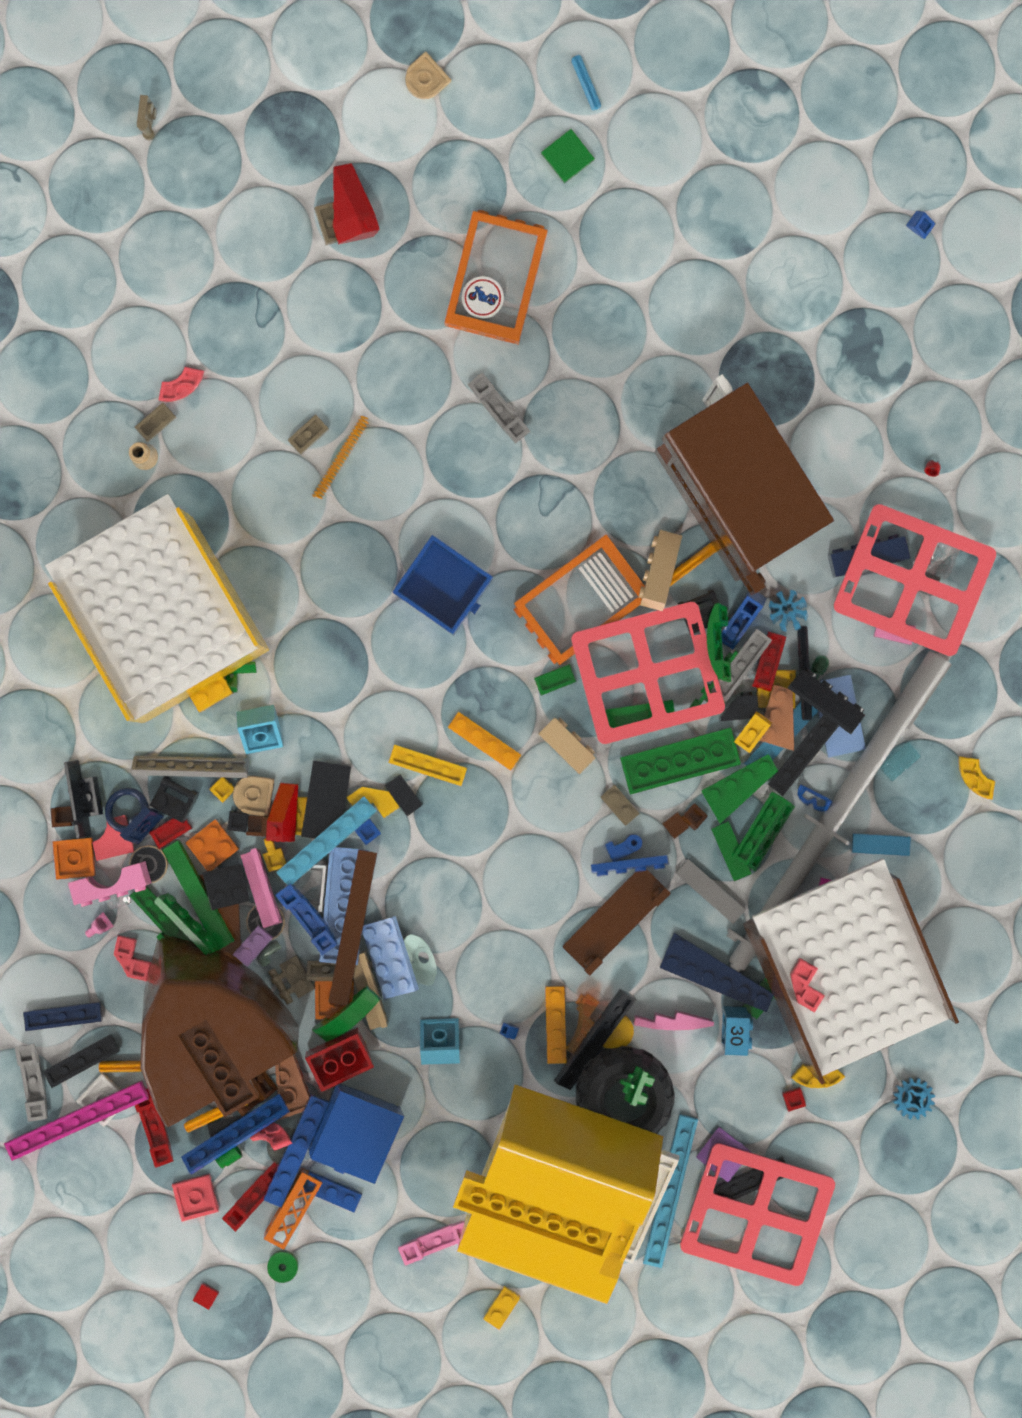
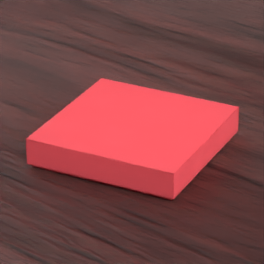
[172,1173,219,1222]

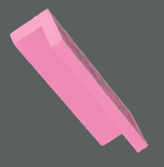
[240,848,282,929]

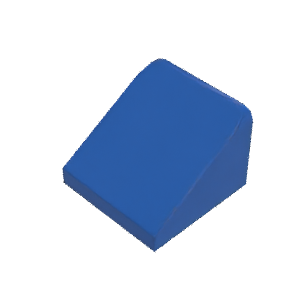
[906,211,936,239]

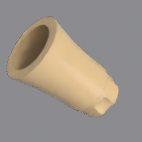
[129,442,158,470]

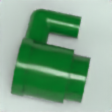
[215,1146,243,1169]

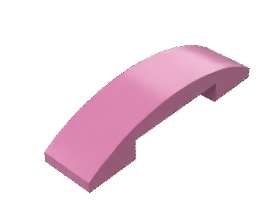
[398,1220,465,1266]

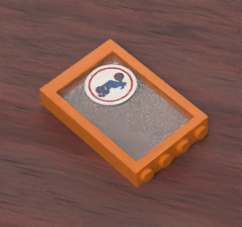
[444,210,548,345]

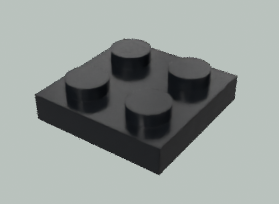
[202,864,249,911]

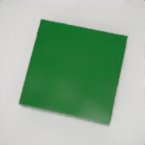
[541,129,595,184]

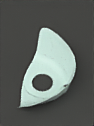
[404,934,437,986]

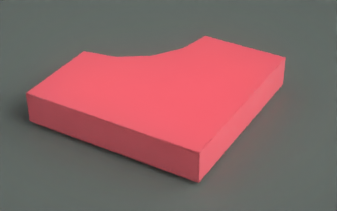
[92,815,135,861]

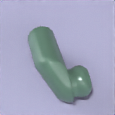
[257,941,281,967]

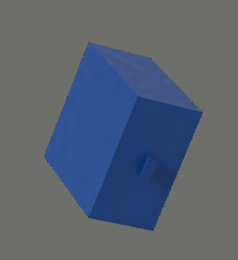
[393,535,493,636]
[308,1083,405,1184]

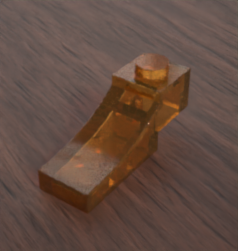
[566,991,600,1054]

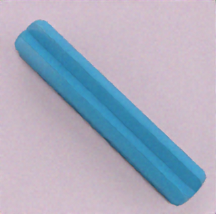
[571,55,601,111]

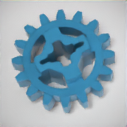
[893,1077,935,1120]

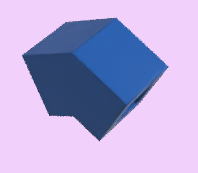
[499,1023,519,1040]

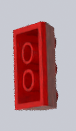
[305,1027,374,1092]

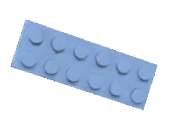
[319,847,369,965]

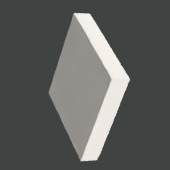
[76,1072,121,1127]

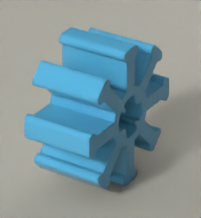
[769,590,808,632]

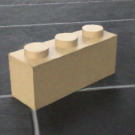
[538,717,595,775]

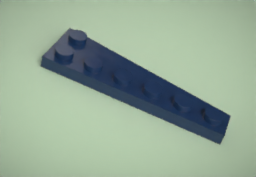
[660,933,773,1012]

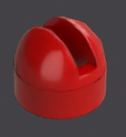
[924,460,941,477]

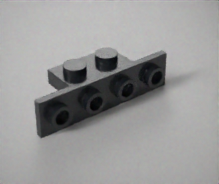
[64,760,103,838]

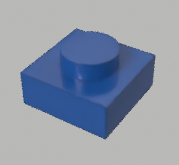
[355,819,382,845]

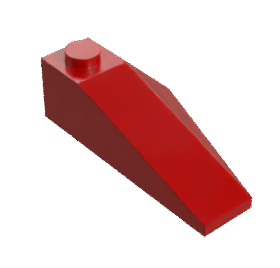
[333,163,380,245]

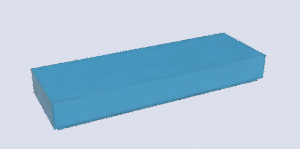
[851,833,911,856]

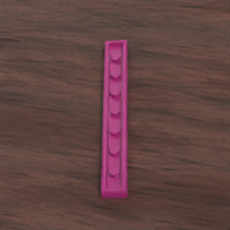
[4,1080,150,1161]

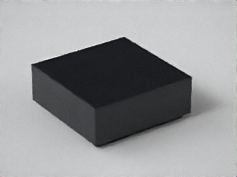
[227,811,249,833]

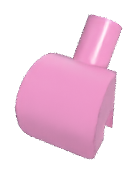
[85,912,114,938]

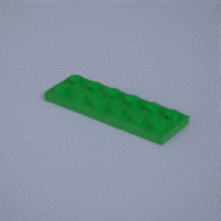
[620,727,741,795]

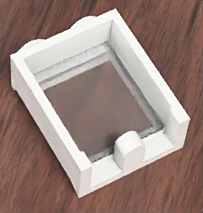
[284,860,328,912]

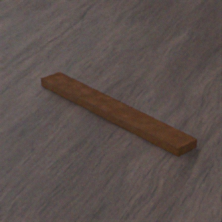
[329,850,378,1006]

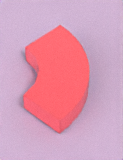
[158,367,204,402]
[250,1122,292,1151]

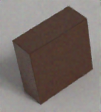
[681,803,708,831]
[662,812,689,839]

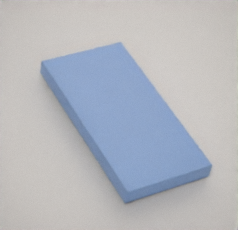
[818,674,866,758]

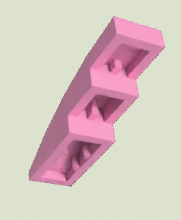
[633,1010,714,1031]

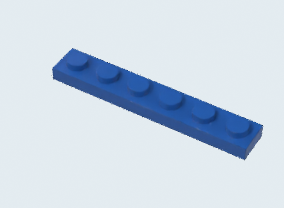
[181,1094,290,1175]
[264,1094,329,1207]

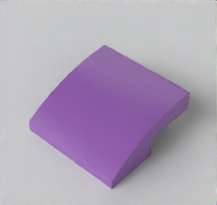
[696,1127,751,1182]

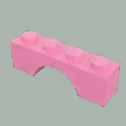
[68,861,151,907]

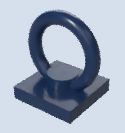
[105,787,164,845]

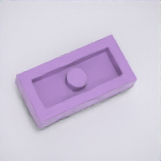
[233,925,273,967]

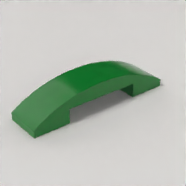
[707,603,731,682]
[605,700,675,728]
[312,986,380,1042]

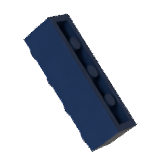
[828,534,910,578]

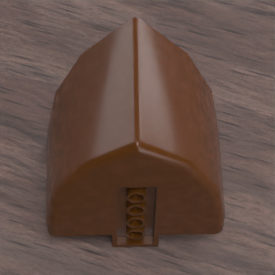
[140,935,299,1127]

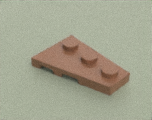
[759,685,794,751]
[275,1054,310,1120]

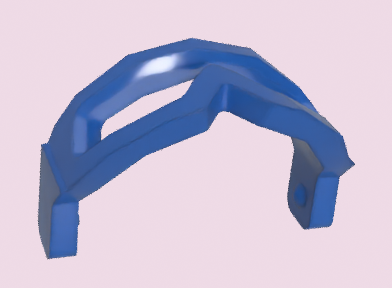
[797,784,832,812]

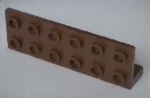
[562,869,671,976]

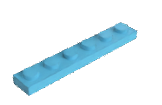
[276,797,377,885]

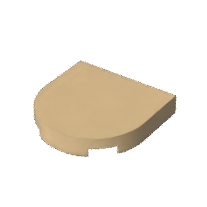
[405,51,451,99]
[233,776,274,817]

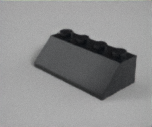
[788,668,865,734]

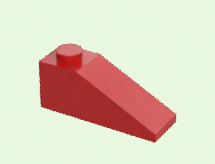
[266,783,298,842]

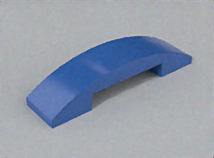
[275,883,338,956]

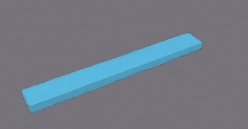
[643,1114,698,1268]

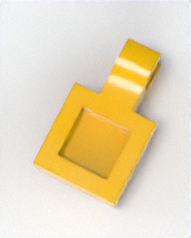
[263,838,287,872]

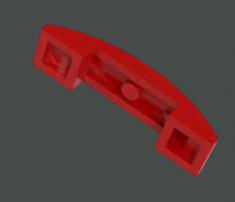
[135,1088,174,1168]
[221,1161,279,1232]

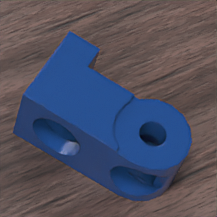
[604,834,642,862]

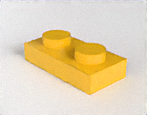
[734,711,772,753]
[483,1285,520,1330]

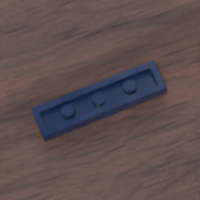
[23,1002,103,1031]

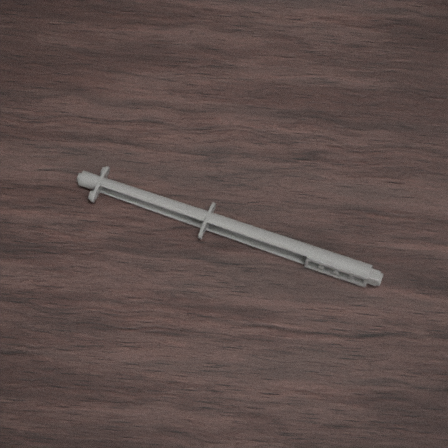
[726,651,952,972]

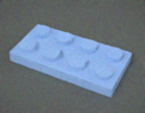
[362,916,419,999]

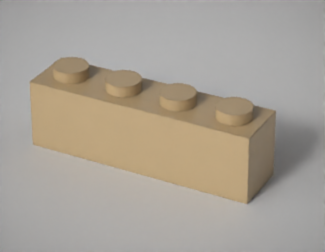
[638,530,682,611]

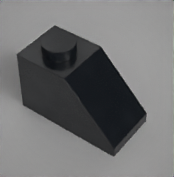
[719,692,759,721]

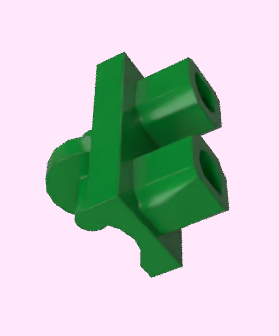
[620,1066,655,1106]

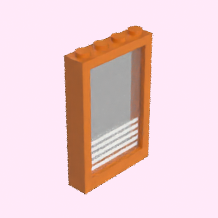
[513,535,645,665]

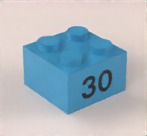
[721,1006,753,1056]

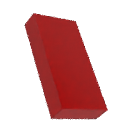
[149,818,192,849]

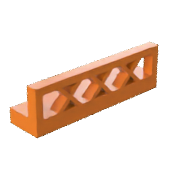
[264,1167,322,1250]

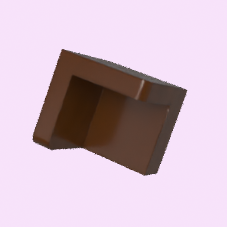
[51,806,74,827]
[246,815,268,837]

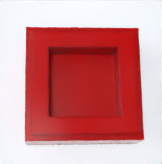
[782,1087,806,1112]
[192,1282,219,1310]

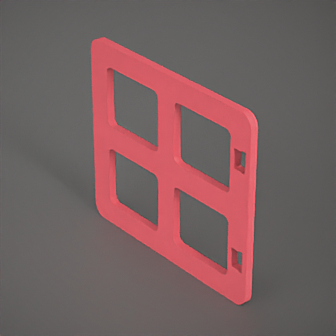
[833,504,996,656]
[571,602,725,744]
[680,1143,835,1286]

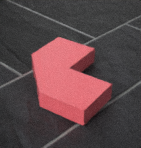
[114,935,151,981]
[790,958,825,1012]

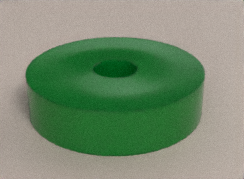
[267,1250,298,1283]

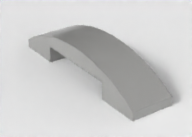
[467,373,530,444]
[15,1043,48,1122]

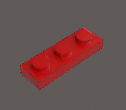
[752,631,787,692]

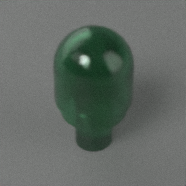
[811,655,829,680]

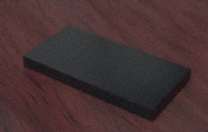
[301,761,351,839]

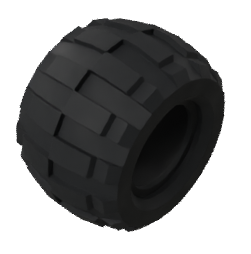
[575,1046,675,1134]

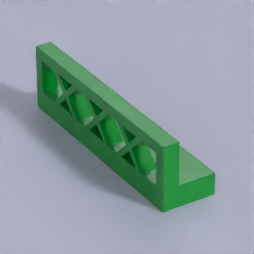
[732,792,795,872]

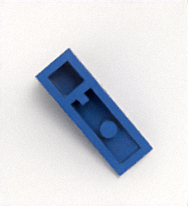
[722,591,767,649]

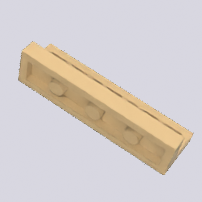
[353,951,389,1030]

